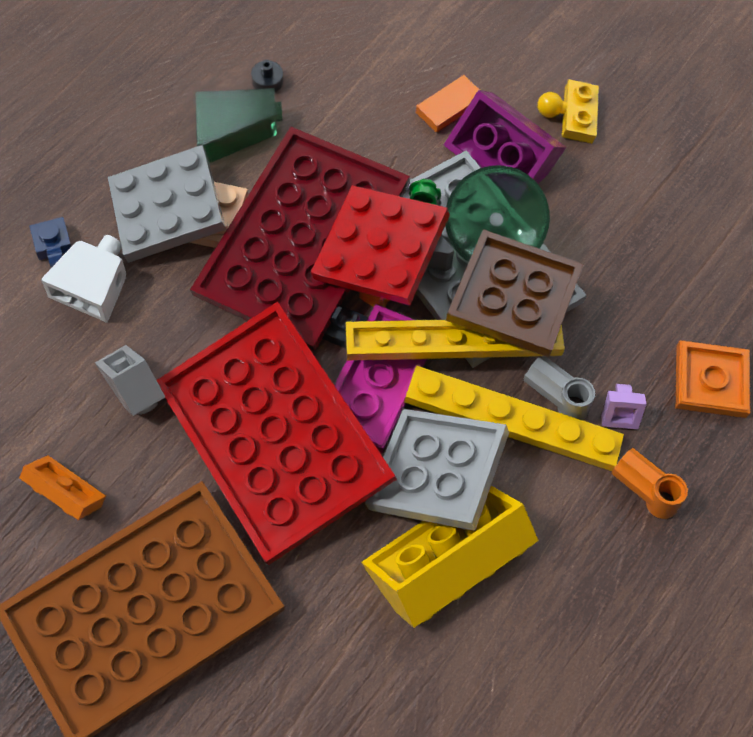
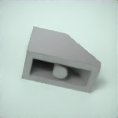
[95,345,165,416]

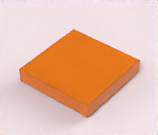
[675,340,750,418]

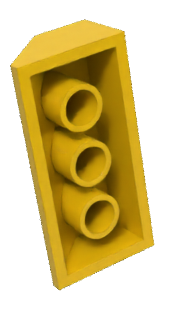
[362,485,538,628]

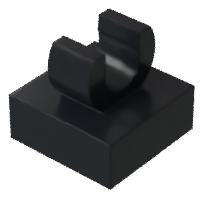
[322,306,368,348]

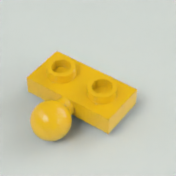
[537,79,599,144]

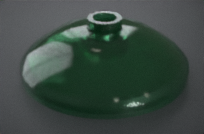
[445,165,550,262]

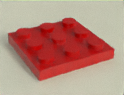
[310,185,450,305]

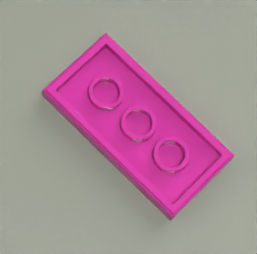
[334,304,427,454]

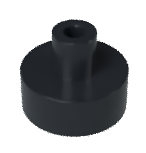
[251,60,283,94]

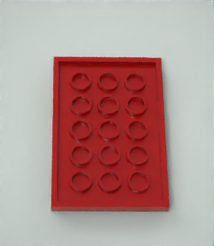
[156,302,397,565]

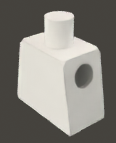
[41,235,126,323]

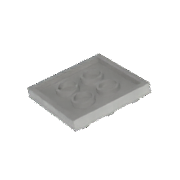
[108,145,226,263]
[365,409,509,531]

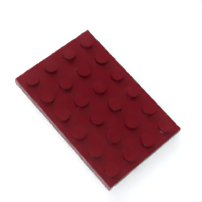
[190,127,410,352]

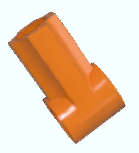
[611,448,688,519]

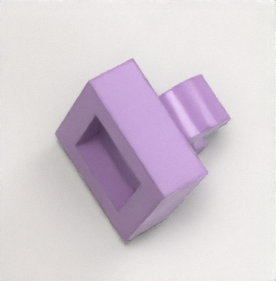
[601,384,646,429]

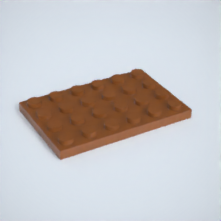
[0,481,285,737]

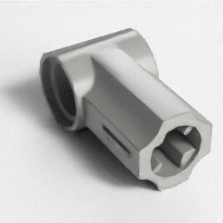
[523,356,595,420]

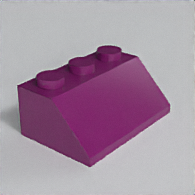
[444,90,567,202]

